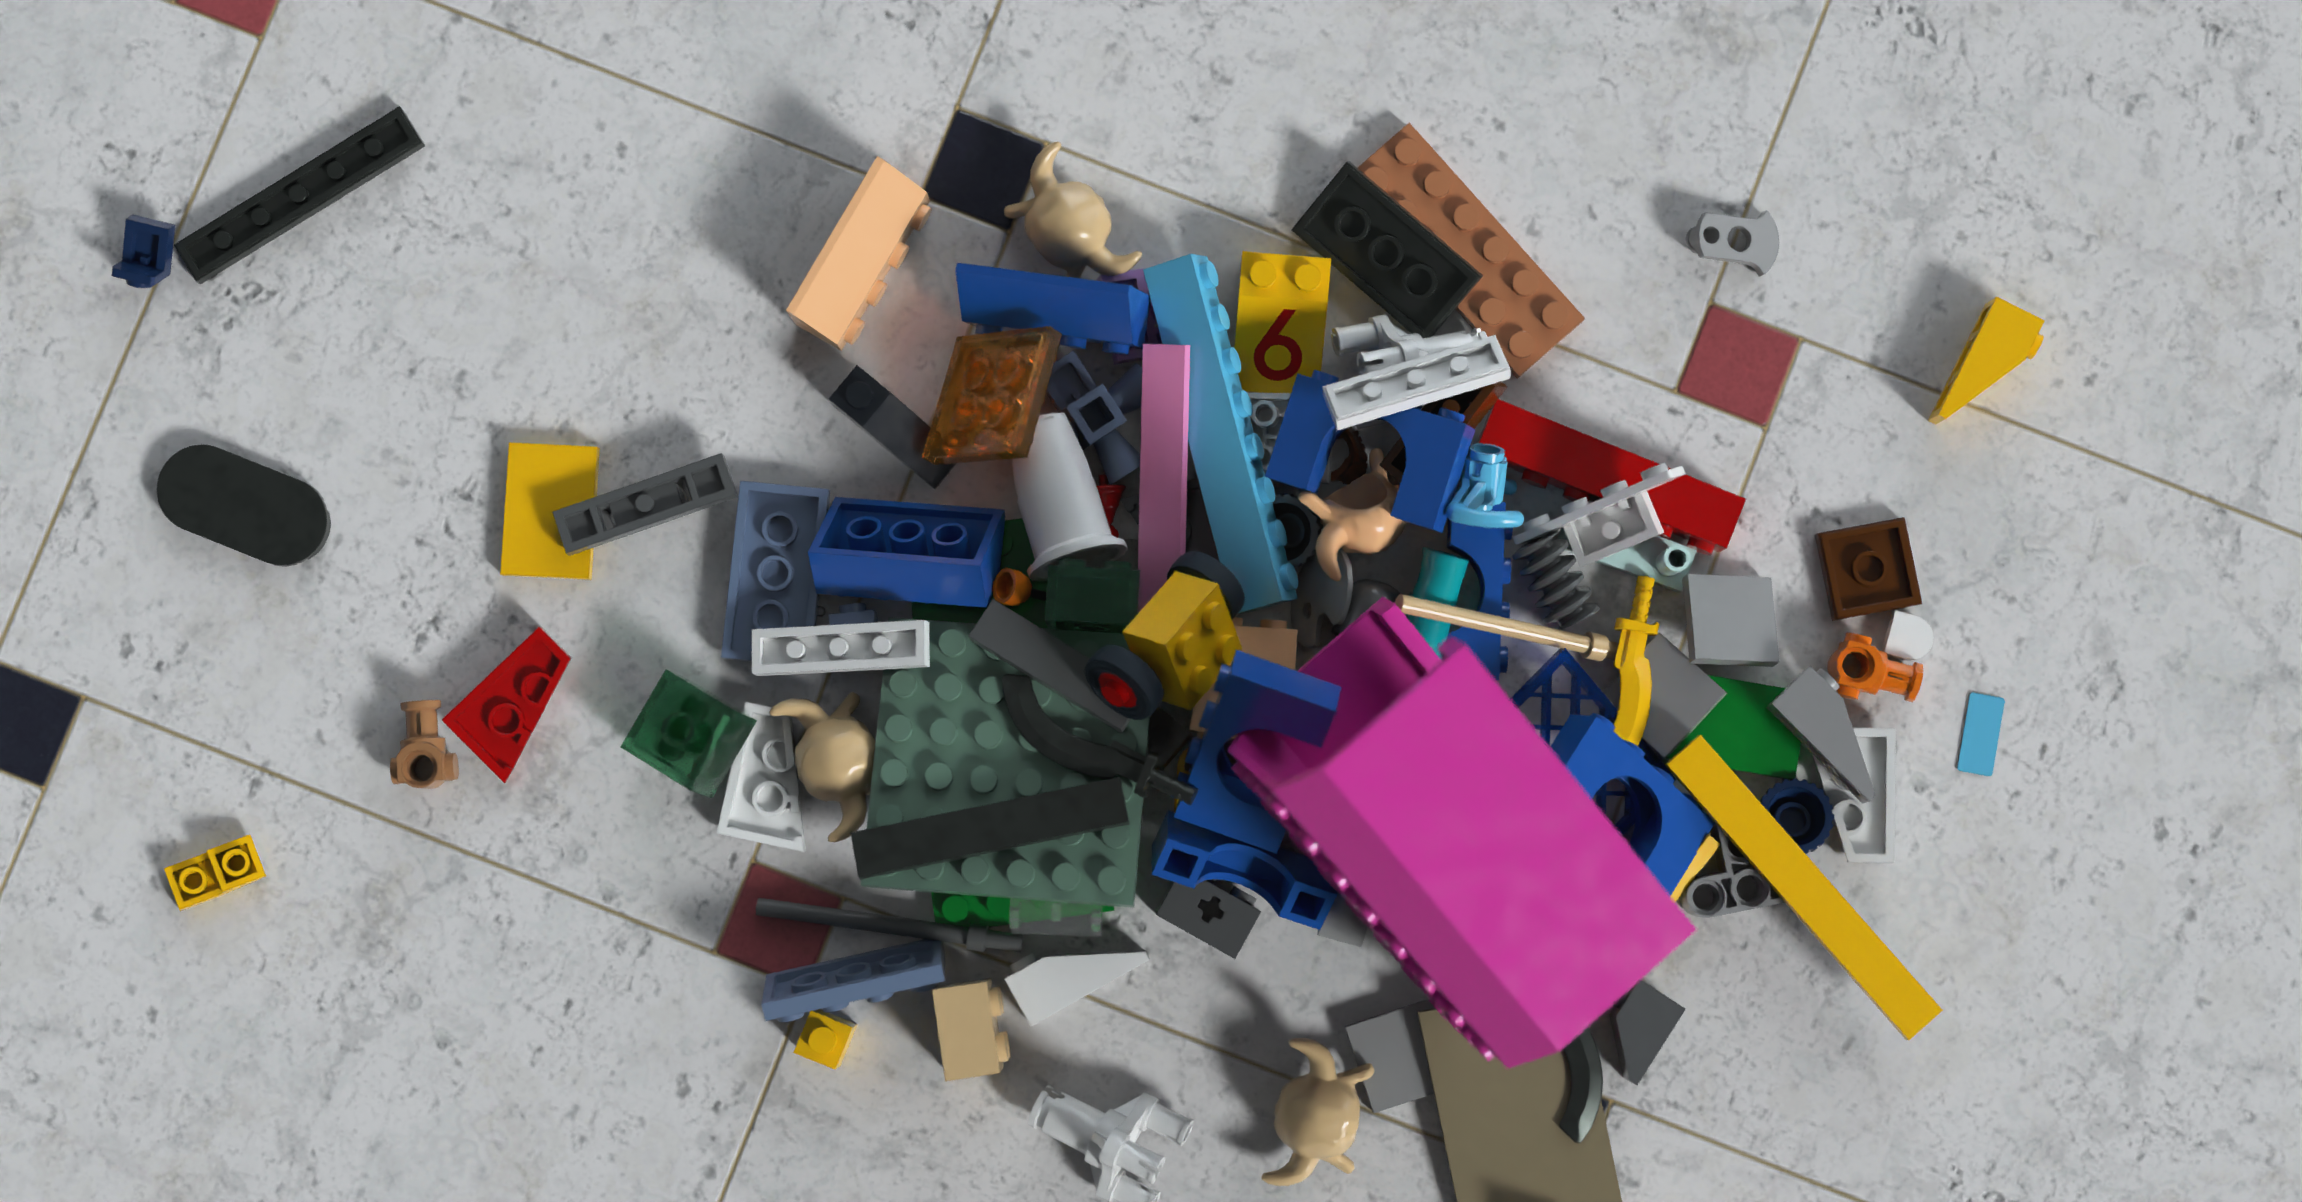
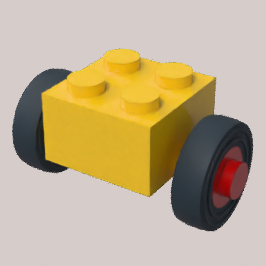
[1085,551,1245,720]

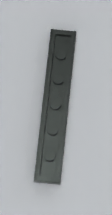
[174,106,426,284]
[850,777,1130,879]

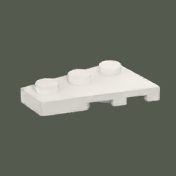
[716,702,806,852]
[1812,728,1896,863]

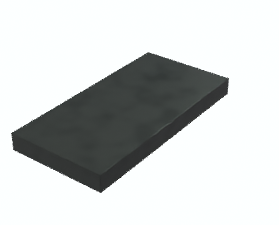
[1291,161,1483,338]

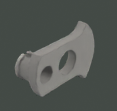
[1685,210,1779,277]

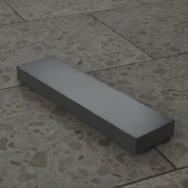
[968,599,1131,733]

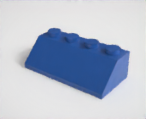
[955,263,1151,355]
[808,497,1005,608]

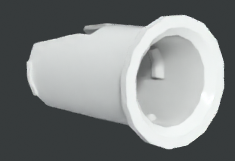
[1010,412,1128,582]

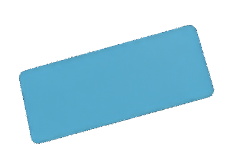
[1957,692,2005,776]

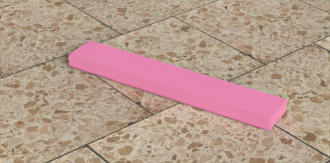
[1137,344,1190,612]

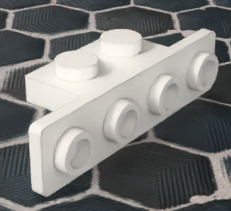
[1513,463,1685,568]

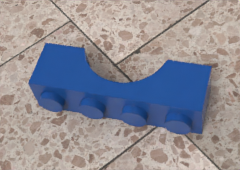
[1442,502,1513,682]
[1151,810,1338,930]

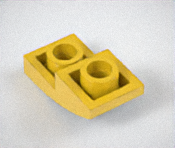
[164,834,266,911]

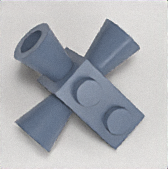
[1035,350,1142,485]

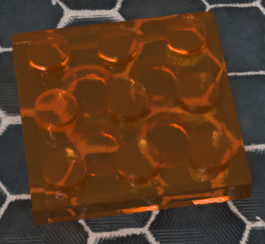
[922,326,1062,465]

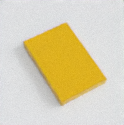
[500,442,600,580]

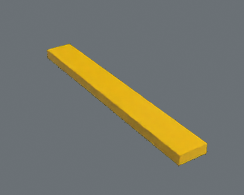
[1665,735,1943,1040]

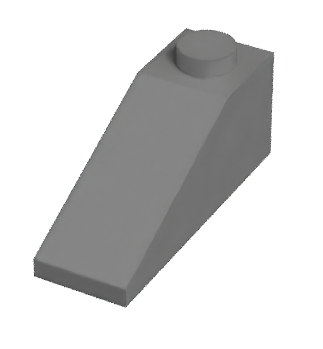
[1766,666,1876,804]

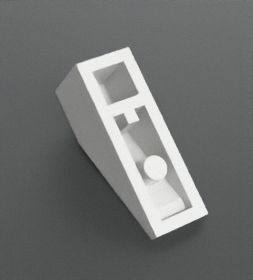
[1005,951,1150,1026]

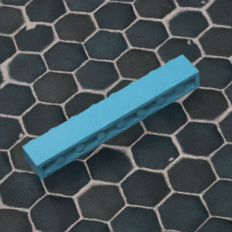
[1143,254,1298,614]

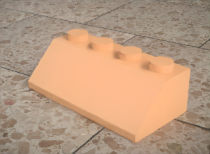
[786,156,932,351]

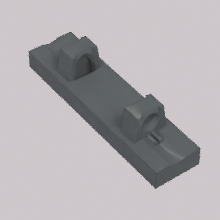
[553,453,738,556]

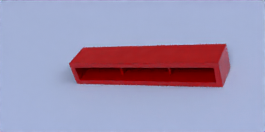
[1476,399,1746,555]

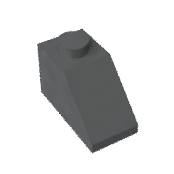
[1609,980,1686,1085]

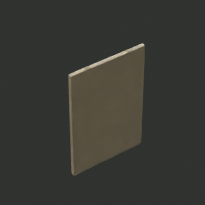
[1417,1008,1622,1202]

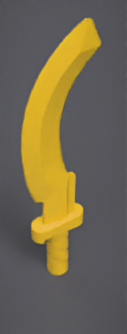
[1614,576,1660,746]

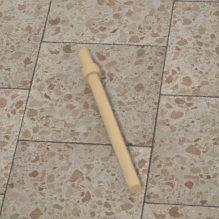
[1395,594,1618,661]

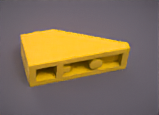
[1928,297,2045,425]

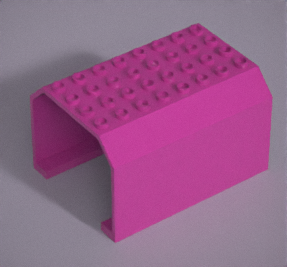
[1227,597,1697,1069]

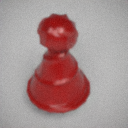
[1097,475,1126,538]

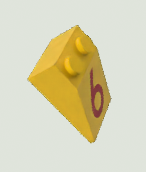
[1234,251,1331,393]

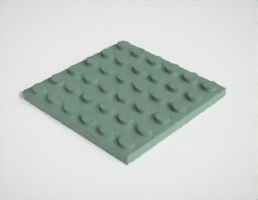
[861,618,1151,908]

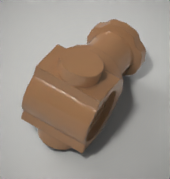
[390,700,459,789]

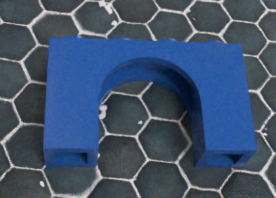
[1265,370,1476,533]
[1171,650,1341,854]
[1550,713,1715,896]

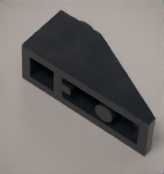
[829,365,963,489]

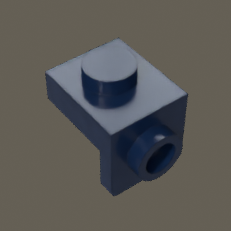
[112,214,175,288]

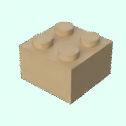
[932,978,1011,1081]

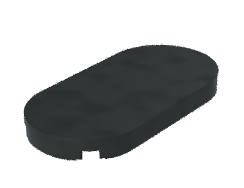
[157,444,331,567]

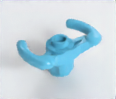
[1445,443,1524,528]

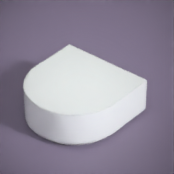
[1881,610,1934,661]

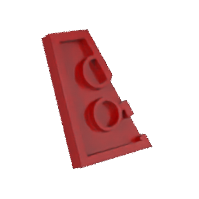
[442,626,572,783]

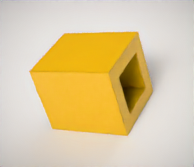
[793,1009,858,1070]

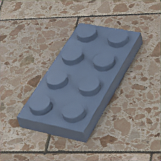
[721,481,830,661]
[761,939,945,1022]

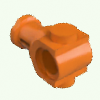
[1827,632,1923,702]

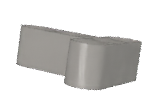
[1679,785,1785,917]

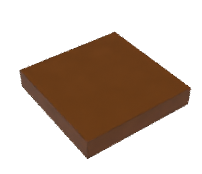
[1815,517,1922,621]

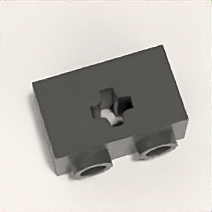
[1156,879,1261,959]

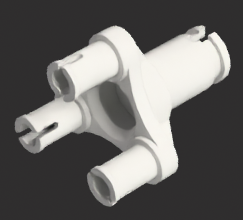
[1331,315,1487,431]
[1028,1085,1194,1202]

